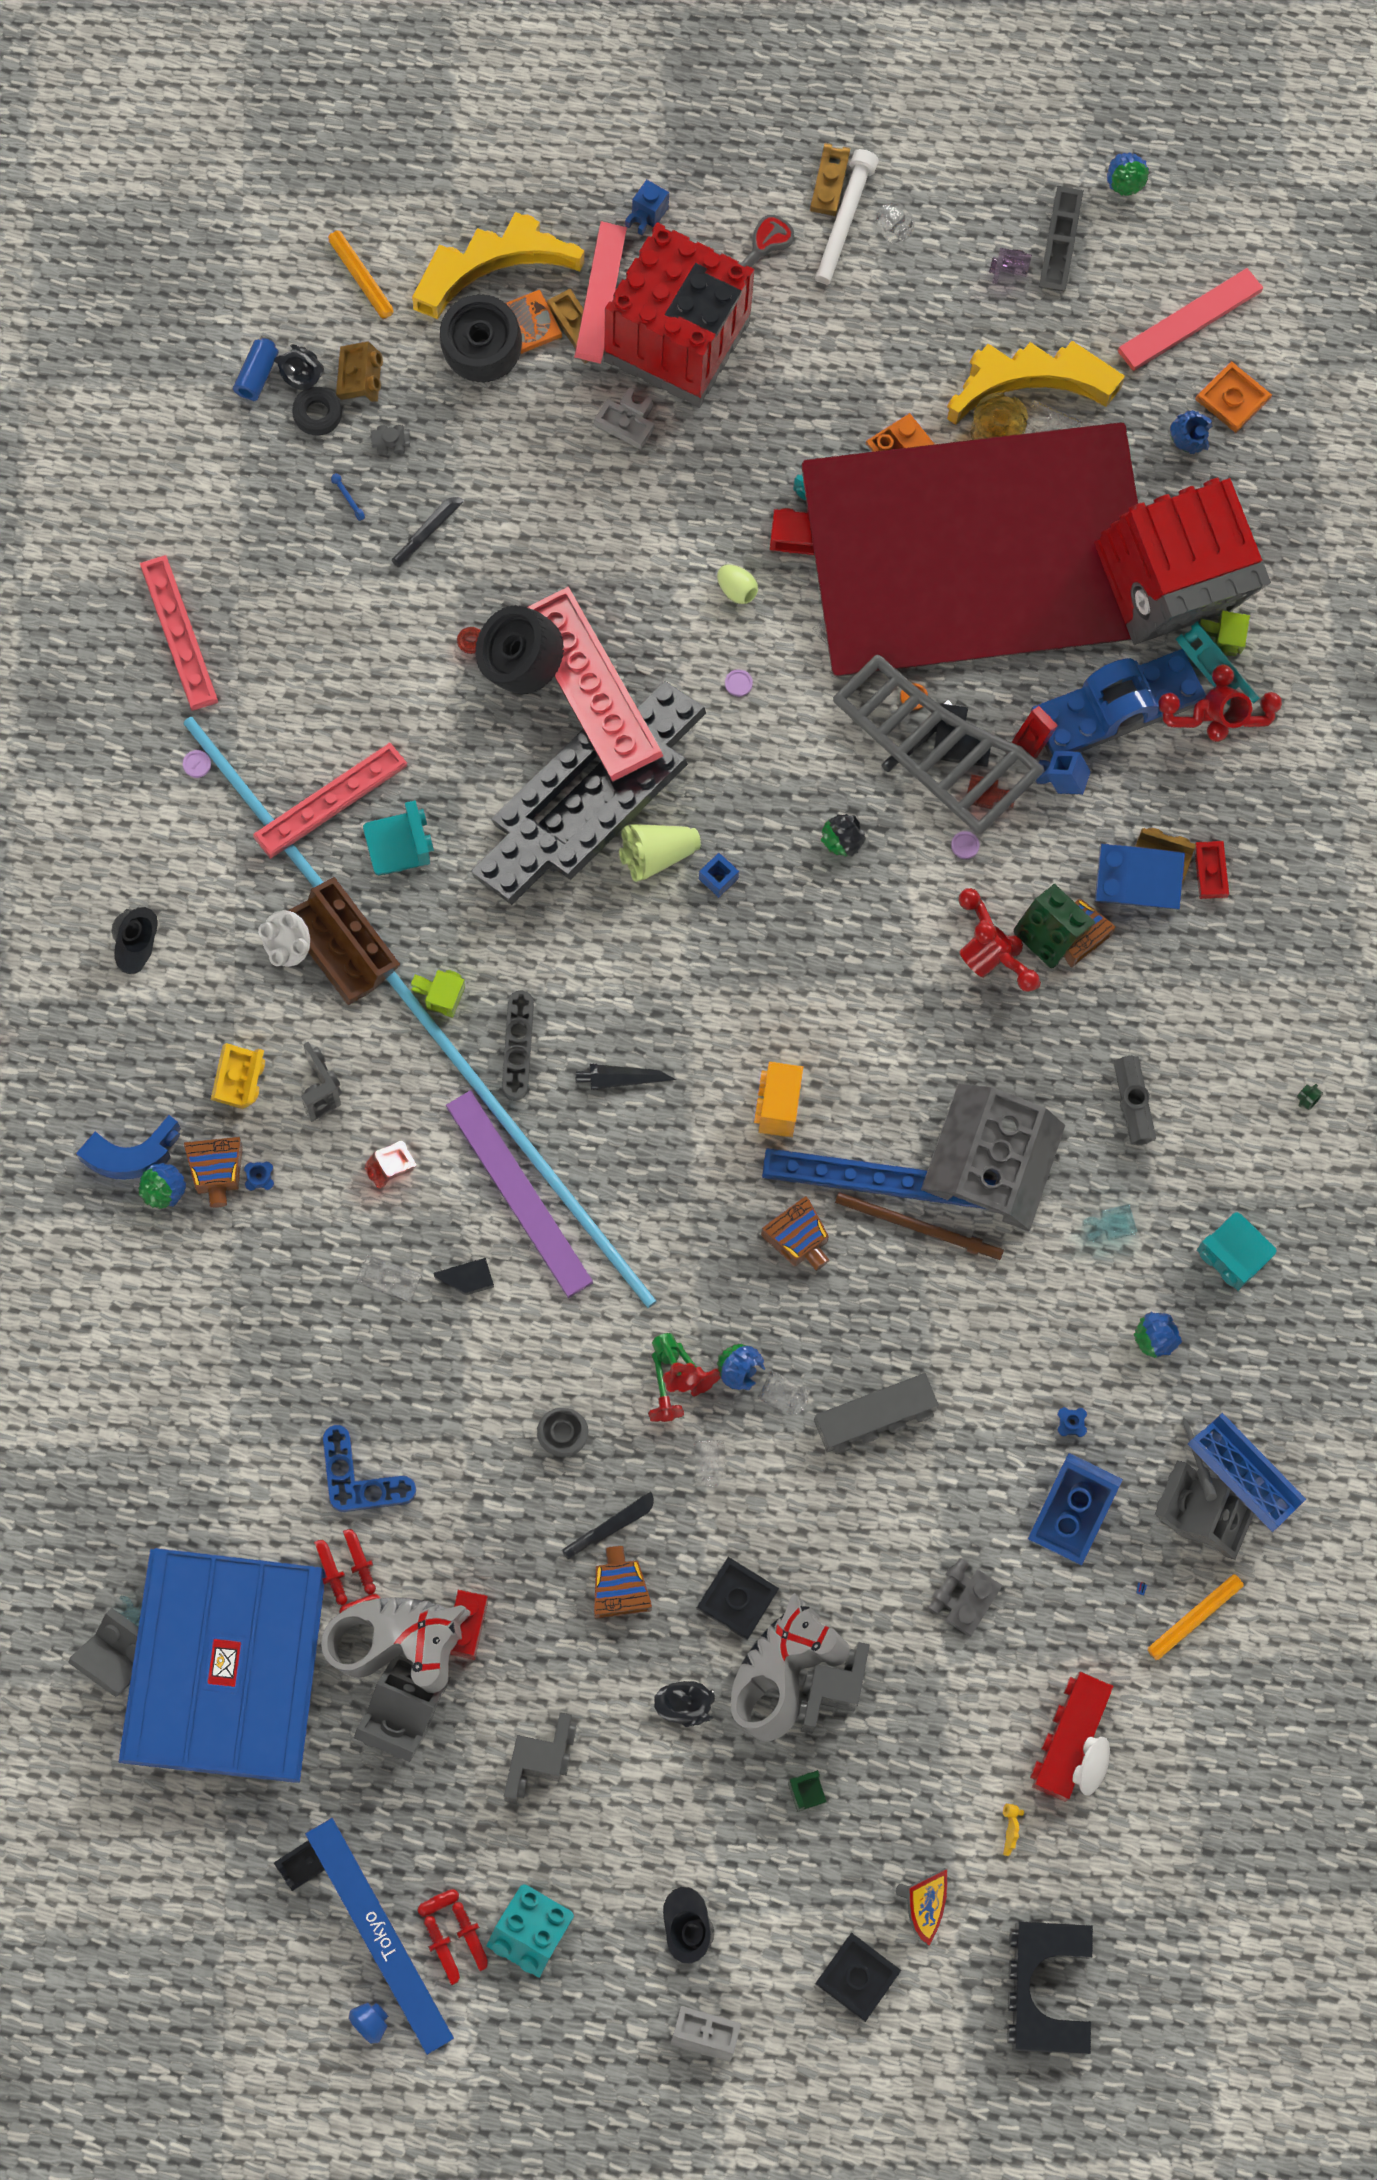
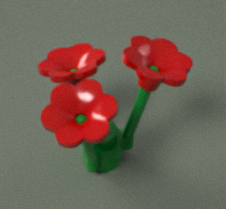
[648,1333,721,1422]

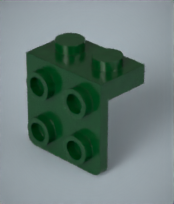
[1013,884,1096,968]

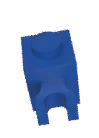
[625,179,669,235]
[1036,751,1091,795]

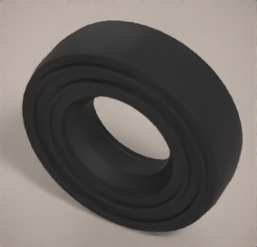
[292,387,342,436]

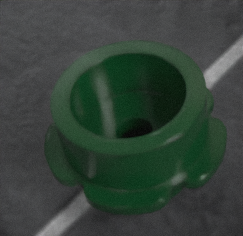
[1297,1084,1323,1110]

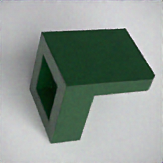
[788,1770,827,1812]

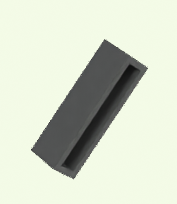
[814,1373,939,1454]

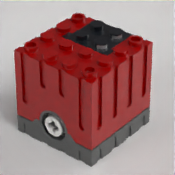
[604,222,755,408]
[1094,477,1271,645]

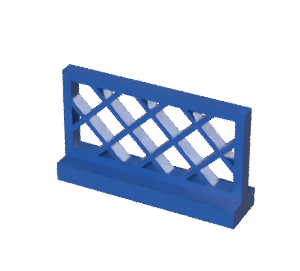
[1188,1413,1306,1532]

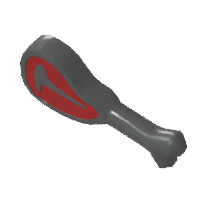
[740,215,794,267]

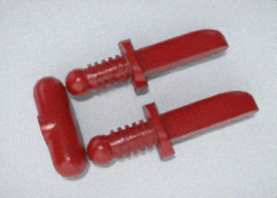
[314,1529,380,1614]
[417,1889,488,1985]

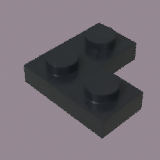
[934,703,991,767]

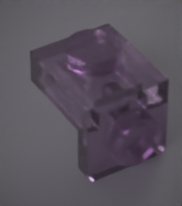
[989,248,1032,284]

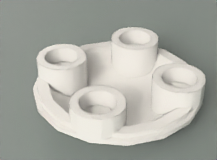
[258,910,310,967]
[1073,1736,1110,1796]

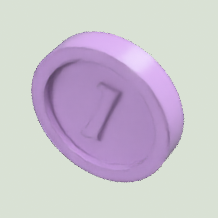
[725,669,753,697]
[183,750,211,778]
[951,831,980,859]

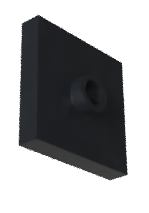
[696,1557,779,1641]
[815,1932,902,2022]

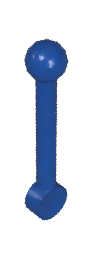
[331,473,365,521]

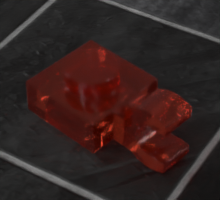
[967,774,1015,809]

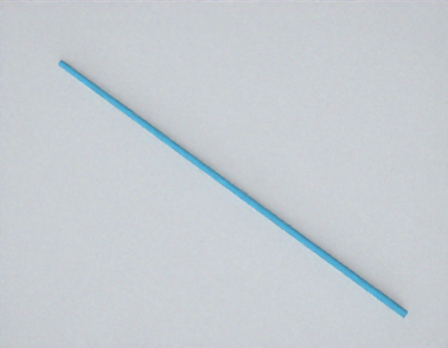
[183,717,657,1308]

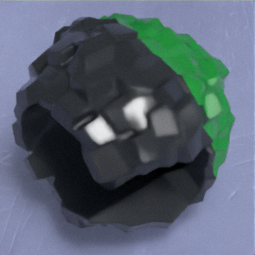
[821,814,866,857]

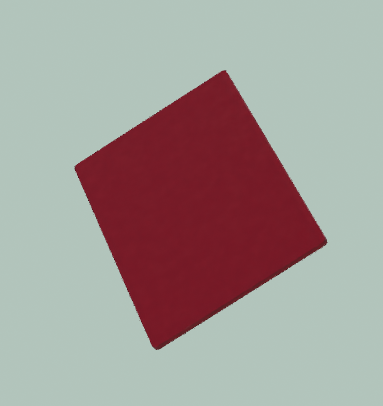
[801,422,1138,677]

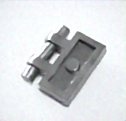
[928,1558,1003,1637]

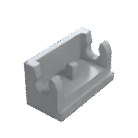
[670,2006,741,2062]

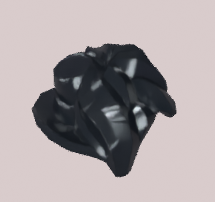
[274,344,324,390]
[654,1681,715,1727]

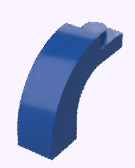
[76,1115,181,1180]

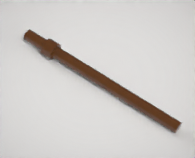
[835,1192,1004,1260]

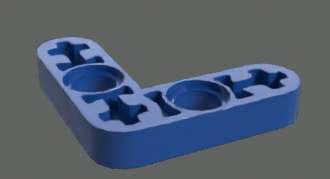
[323,1425,417,1512]

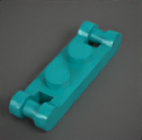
[1175,621,1260,706]

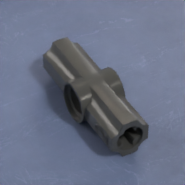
[1113,1055,1156,1145]

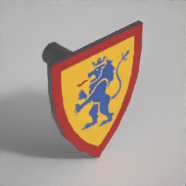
[896,1868,947,1946]

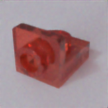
[365,1141,416,1189]

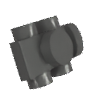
[371,425,410,454]

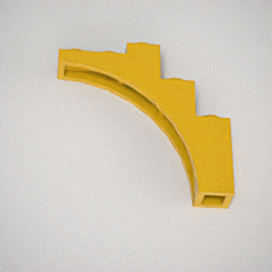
[412,212,584,319]
[947,341,1125,425]

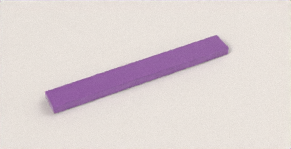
[446,1090,593,1298]

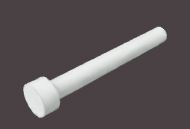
[815,149,879,285]

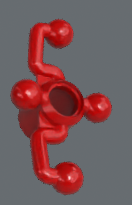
[1158,665,1282,742]
[958,888,1041,992]

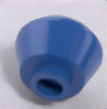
[348,2002,389,2044]

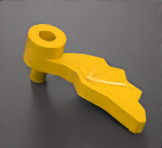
[1003,1803,1024,1856]

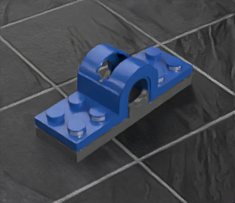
[1030,649,1206,759]

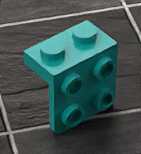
[363,800,434,876]
[1196,1212,1277,1291]
[486,1884,574,1978]

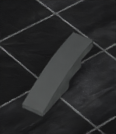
[1039,186,1084,292]

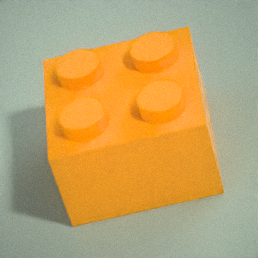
[754,1062,804,1138]

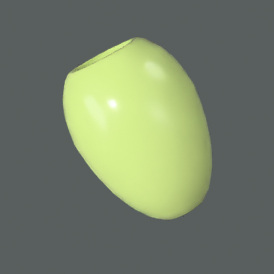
[717,564,758,604]

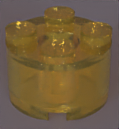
[970,392,1028,440]

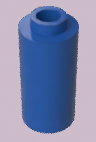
[233,338,279,401]

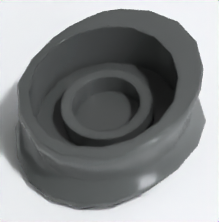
[537,1408,589,1457]

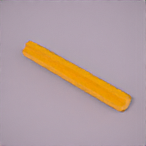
[328,230,394,319]
[1147,1574,1244,1660]

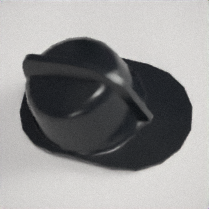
[111,907,158,974]
[663,1887,715,1964]

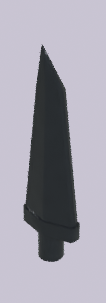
[576,1064,676,1090]

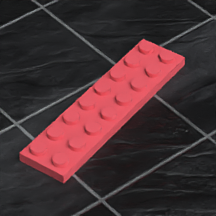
[528,587,663,782]

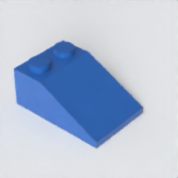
[1095,844,1185,909]
[1028,1453,1123,1565]

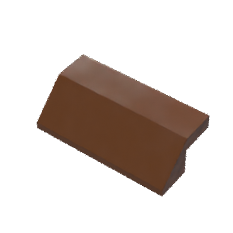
[288,877,400,1005]

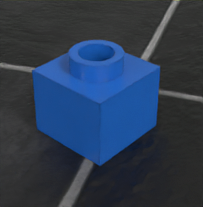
[698,853,739,898]

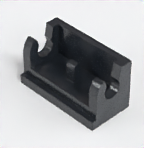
[274,1840,325,1891]

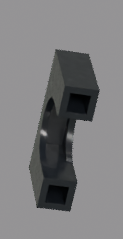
[1007,1921,1093,2055]

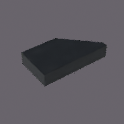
[433,1258,494,1295]

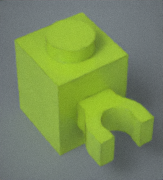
[1200,611,1250,656]
[411,970,465,1018]

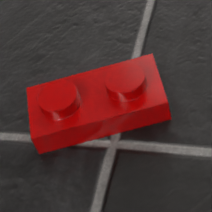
[1011,706,1058,759]
[1194,841,1229,899]

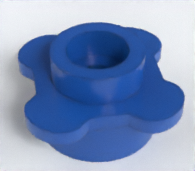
[244,1161,274,1191]
[1057,1407,1087,1437]

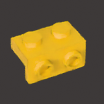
[210,1043,265,1109]

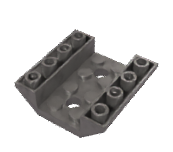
[921,1083,1065,1232]

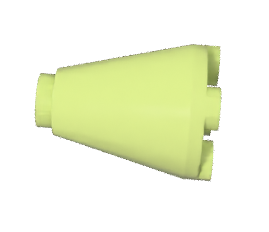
[619,824,701,882]

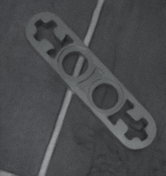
[502,990,534,1101]

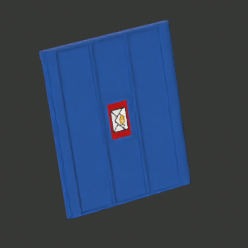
[119,1548,326,1783]

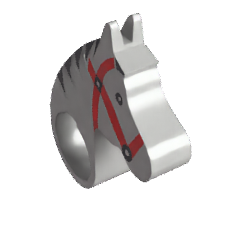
[731,1593,850,1741]
[321,1597,471,1693]

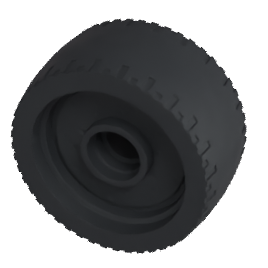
[440,294,522,383]
[475,605,564,694]

